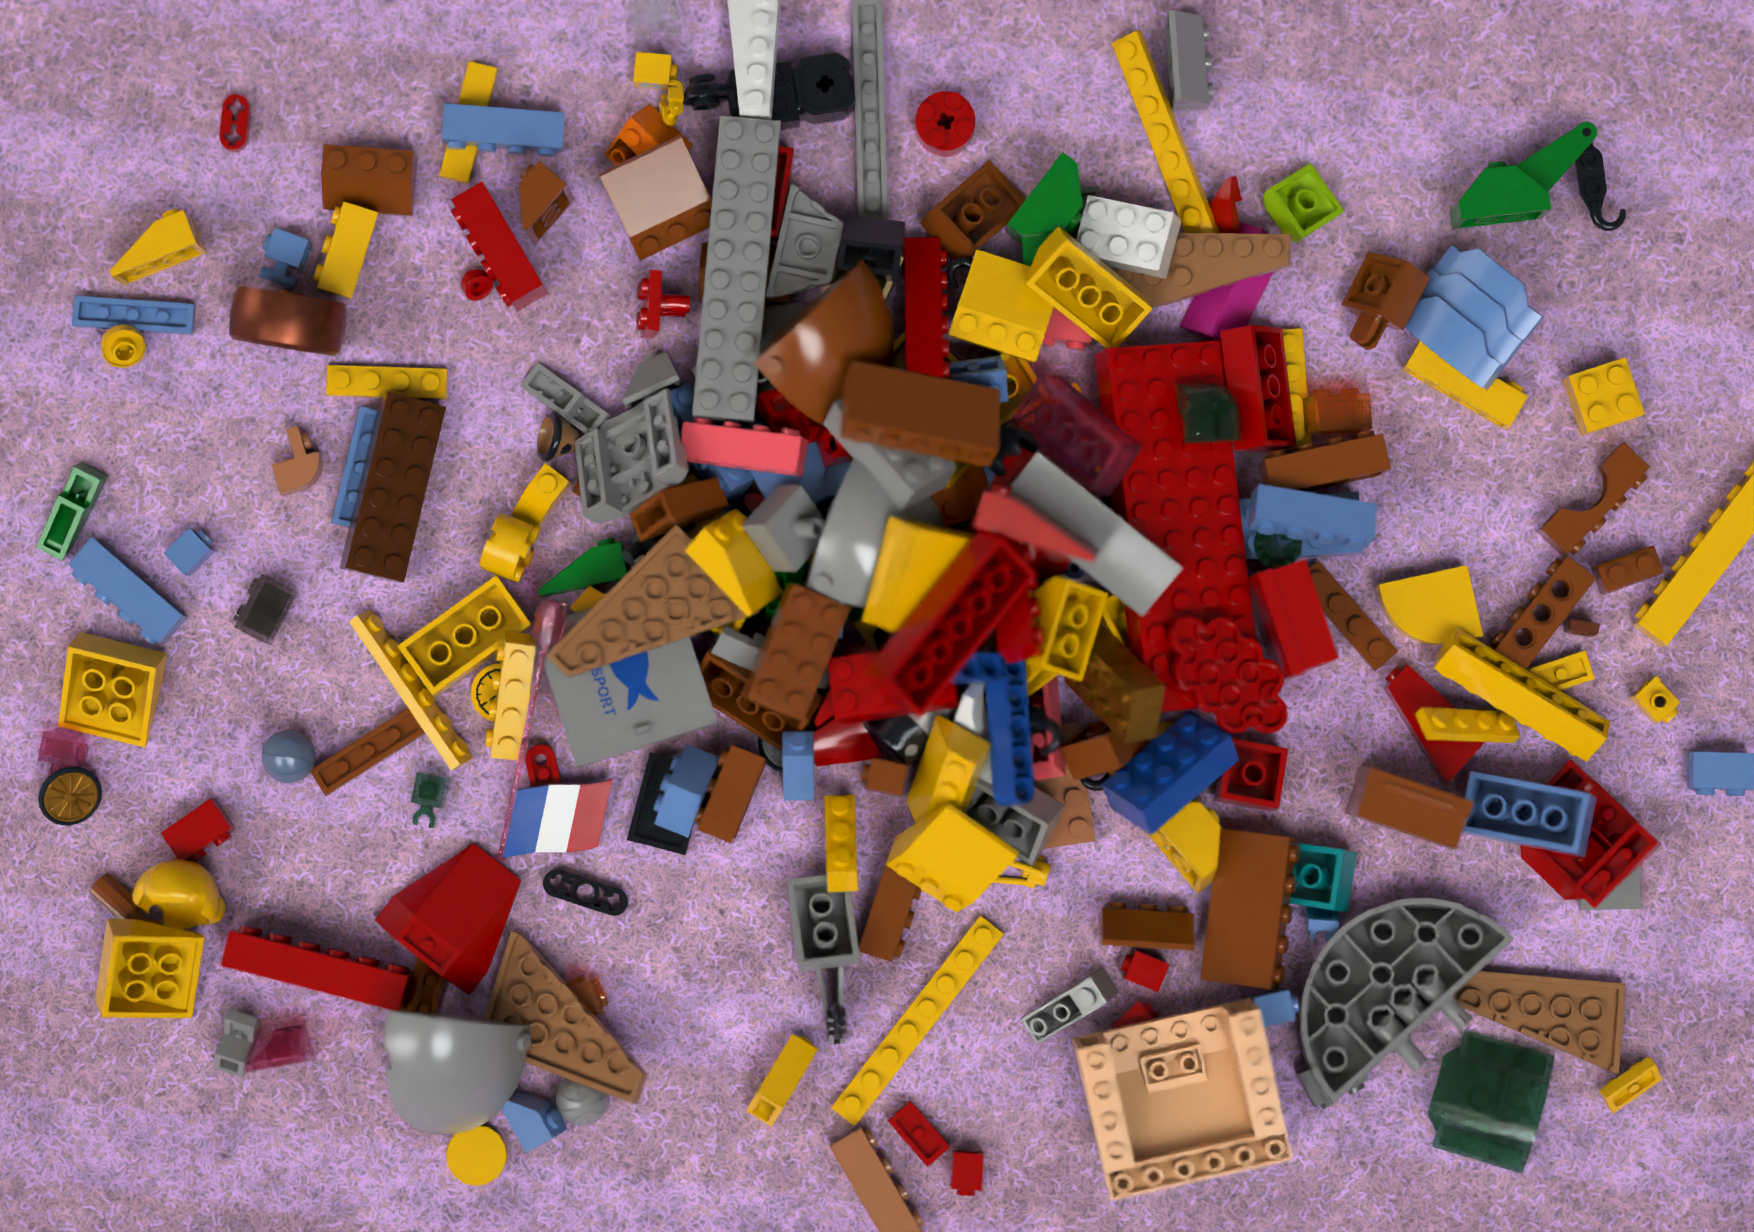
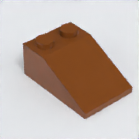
[920,160,1026,260]

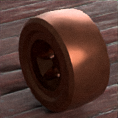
[229,286,346,356]

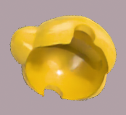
[132,860,226,930]

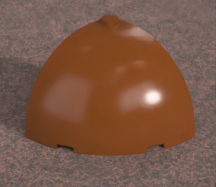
[754,260,894,425]

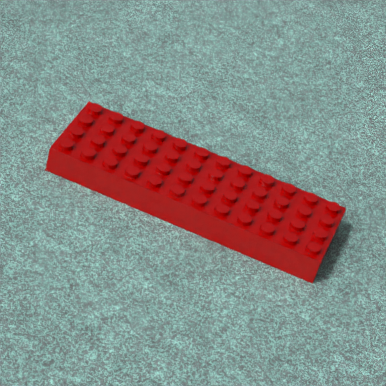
[1094,340,1256,713]

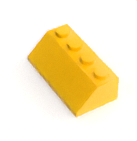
[1025,226,1153,348]
[906,715,992,823]

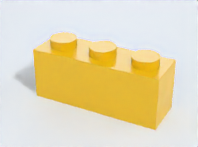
[312,201,378,300]
[824,795,858,892]

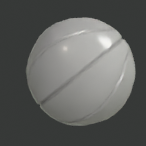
[556,1078,609,1126]

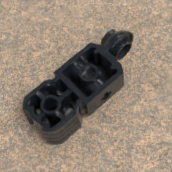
[683,52,856,130]

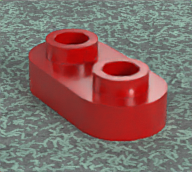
[525,744,562,786]

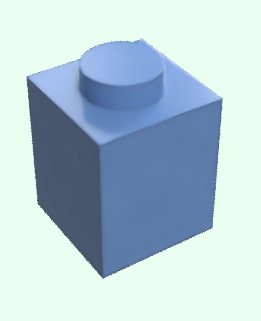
[164,528,215,577]

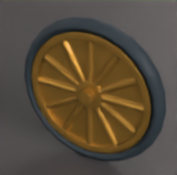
[38,766,102,826]

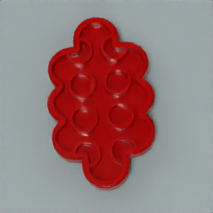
[1167,616,1288,734]

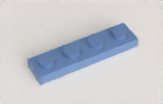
[72,295,196,335]
[331,406,378,528]

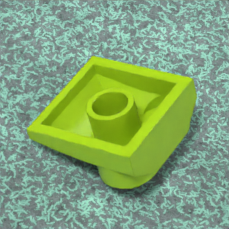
[1263,163,1345,243]

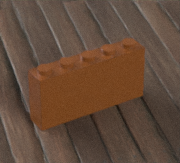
[841,360,1000,467]
[1200,828,1300,990]

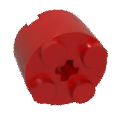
[915,91,976,157]

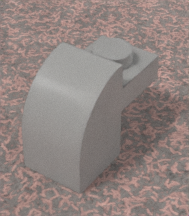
[214,1008,261,1078]

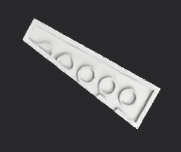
[727,0,781,120]

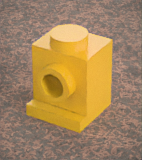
[1629,676,1681,724]

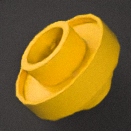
[100,324,146,368]

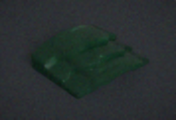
[1427,1030,1554,1174]

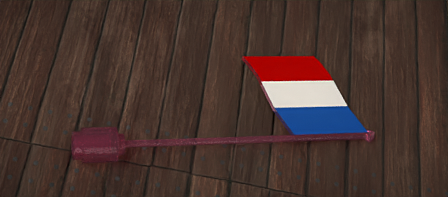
[495,599,613,863]

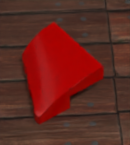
[756,389,827,444]
[813,719,882,767]

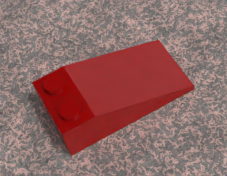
[974,482,1098,563]

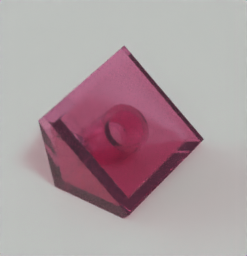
[245,1024,315,1072]

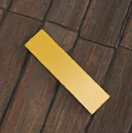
[439,61,498,184]

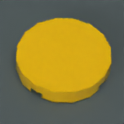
[446,1125,508,1186]

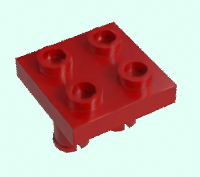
[636,270,690,338]

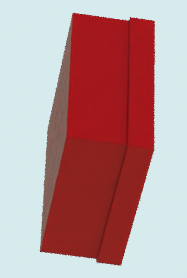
[1249,559,1339,680]

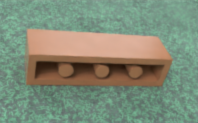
[829,1126,925,1232]

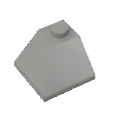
[622,350,682,410]

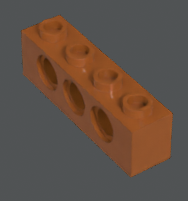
[1490,556,1596,669]

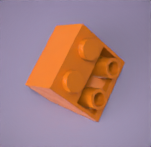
[604,104,693,166]

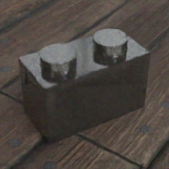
[234,574,298,645]

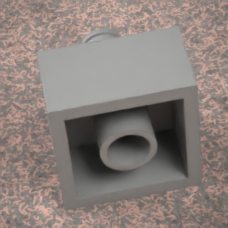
[742,485,826,572]

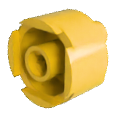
[480,513,541,583]

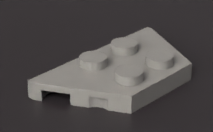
[766,184,844,299]

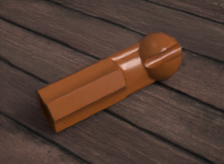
[89,872,164,925]

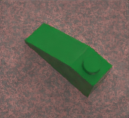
[538,538,628,598]

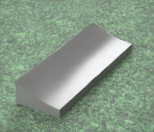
[1011,452,1183,617]

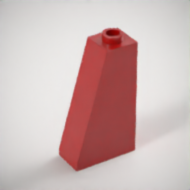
[1384,664,1485,784]

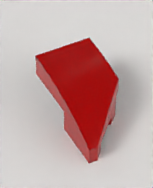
[1209,176,1242,233]

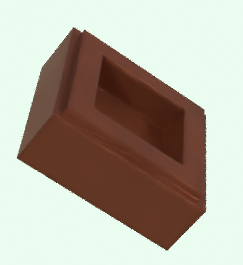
[1563,619,1600,637]

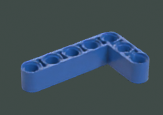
[949,653,1034,807]

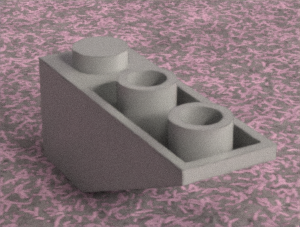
[1021,967,1120,1045]

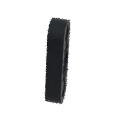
[543,870,629,916]

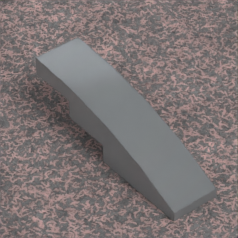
[520,363,613,435]
[711,626,830,690]

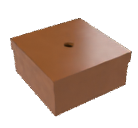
[1345,766,1474,850]

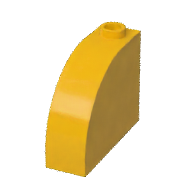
[1375,565,1483,645]

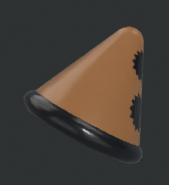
[537,412,582,462]

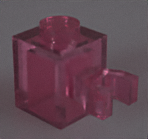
[38,731,88,777]

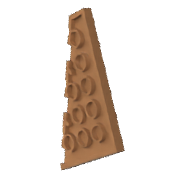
[546,525,761,678]
[484,931,647,1104]

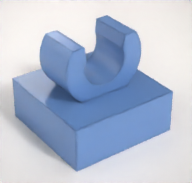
[1305,907,1339,942]

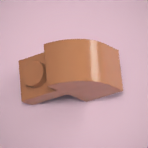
[272,426,323,496]

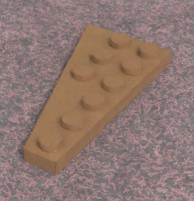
[1110,233,1292,308]
[1454,971,1626,1075]

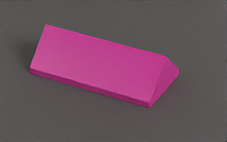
[1179,222,1273,341]

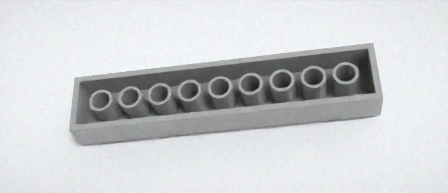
[692,115,781,426]

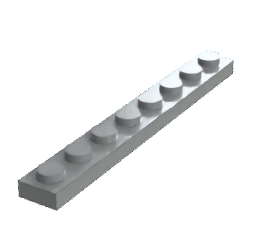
[852,0,889,220]

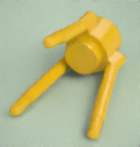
[993,855,1051,889]

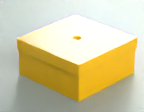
[862,516,976,632]

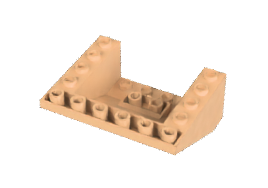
[1072,998,1293,1201]

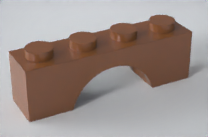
[1537,442,1650,556]

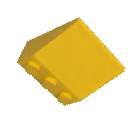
[949,249,1053,364]
[58,632,167,748]
[886,803,1019,913]
[95,919,205,1018]

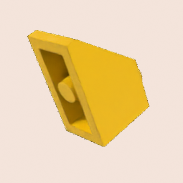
[511,463,572,527]

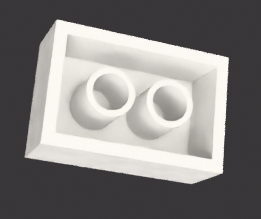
[1076,195,1181,279]

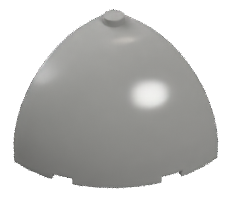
[806,458,945,608]
[384,1011,531,1135]

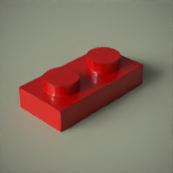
[887,1100,950,1167]

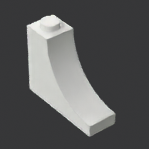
[953,684,993,785]

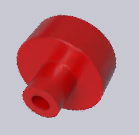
[460,269,493,301]

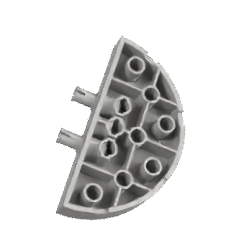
[1299,898,1514,1105]

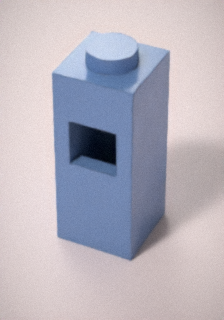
[782,731,814,801]

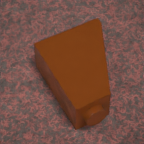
[629,477,728,542]

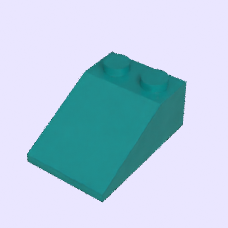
[1289,843,1357,913]

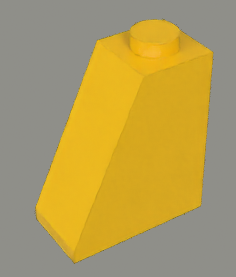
[746,1034,818,1127]

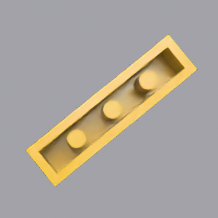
[1402,340,1528,430]

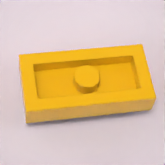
[1527,651,1595,690]
[1599,1056,1663,1114]

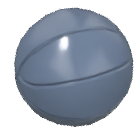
[262,730,316,783]

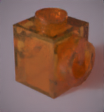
[567,975,609,1016]

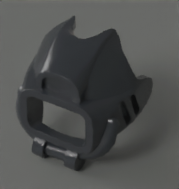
[988,421,1039,477]

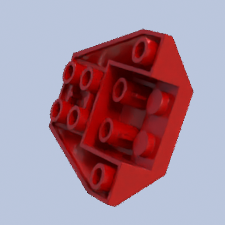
[375,843,521,995]

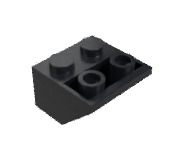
[837,215,905,282]

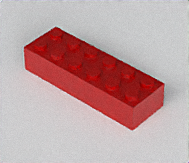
[865,529,1037,718]
[220,925,413,1011]

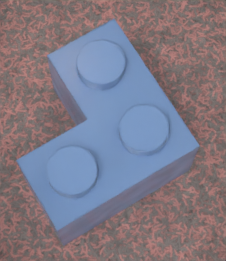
[653,744,720,838]

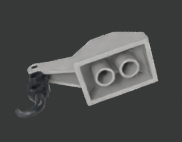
[787,875,860,1045]

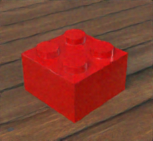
[1213,738,1288,811]

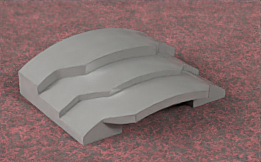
[574,388,688,523]

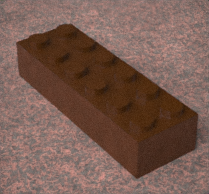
[339,392,446,583]

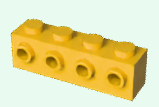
[485,631,536,761]

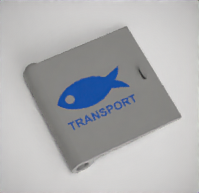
[533,608,717,768]

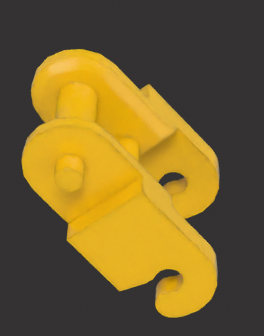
[659,79,684,126]

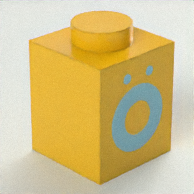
[633,52,678,90]

